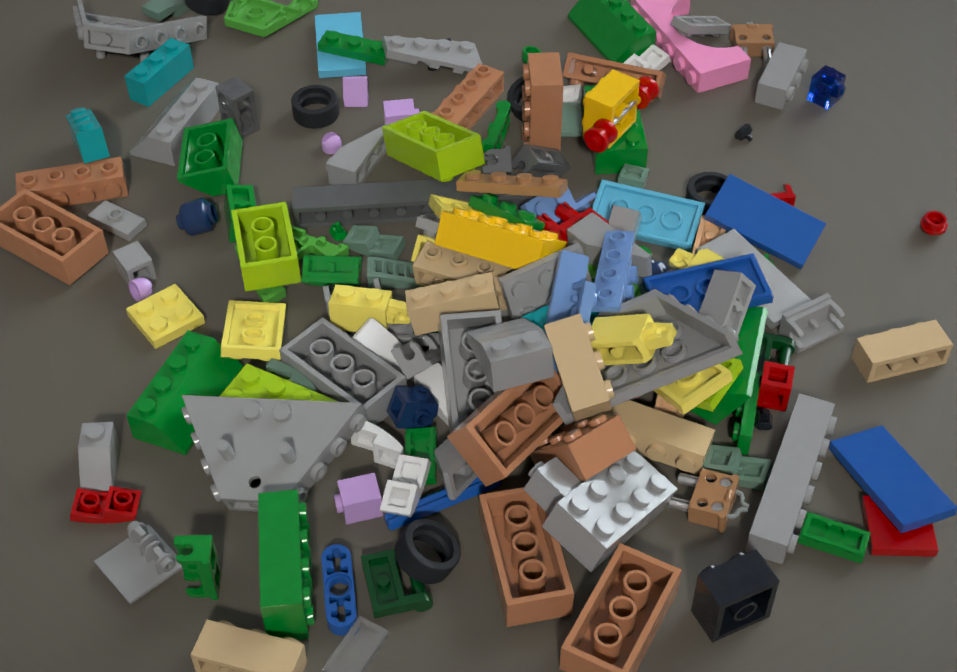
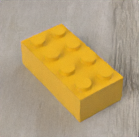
[434,207,567,269]

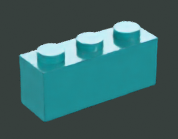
[124,38,194,107]
[65,107,110,164]

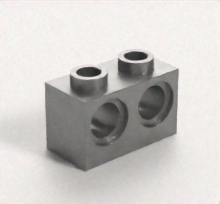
[215,76,259,138]

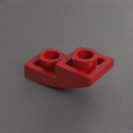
[70,486,142,524]

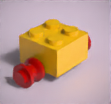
[581,69,659,153]

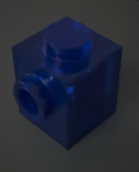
[807,65,846,110]

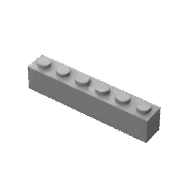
[745,393,837,565]

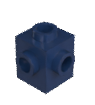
[386,385,439,429]

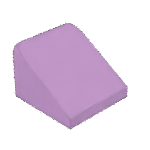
[343,76,369,107]

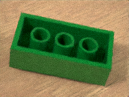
[583,85,648,175]
[258,489,315,640]

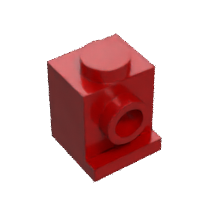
[757,361,795,412]

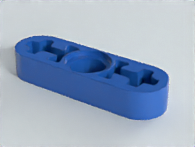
[321,544,358,636]

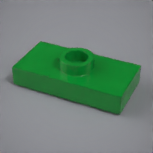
[405,427,437,485]
[797,512,871,564]

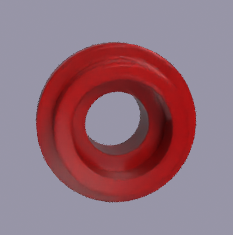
[920,211,948,235]

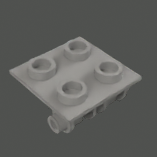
[94,521,183,605]

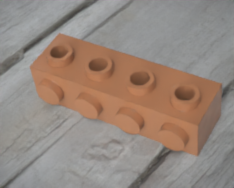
[563,52,667,102]
[431,63,504,130]
[15,157,128,207]

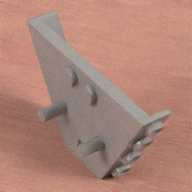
[72,0,207,63]
[552,289,743,425]
[181,395,368,512]

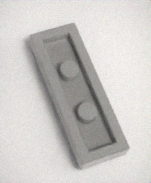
[670,16,732,37]

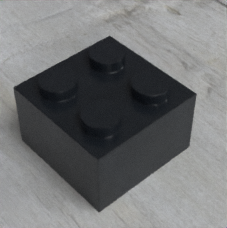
[691,549,780,643]

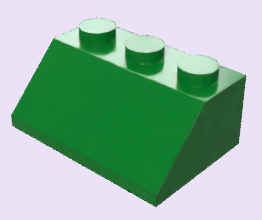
[177,118,243,197]

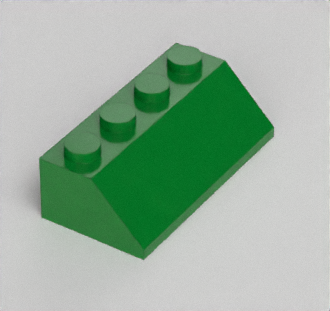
[567,0,656,63]
[690,307,768,425]
[126,330,244,456]

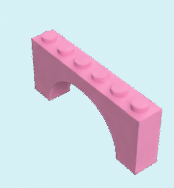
[631,0,751,93]

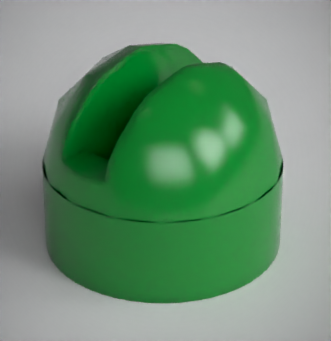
[522,46,542,64]

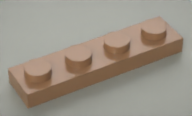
[456,170,568,198]

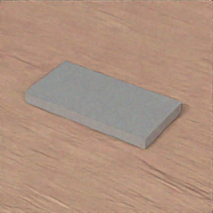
[694,229,811,329]

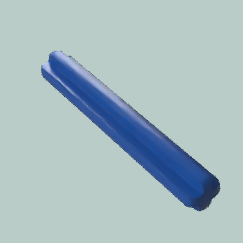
[384,477,501,530]

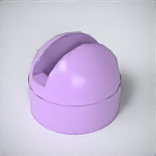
[321,132,342,154]
[129,277,152,302]

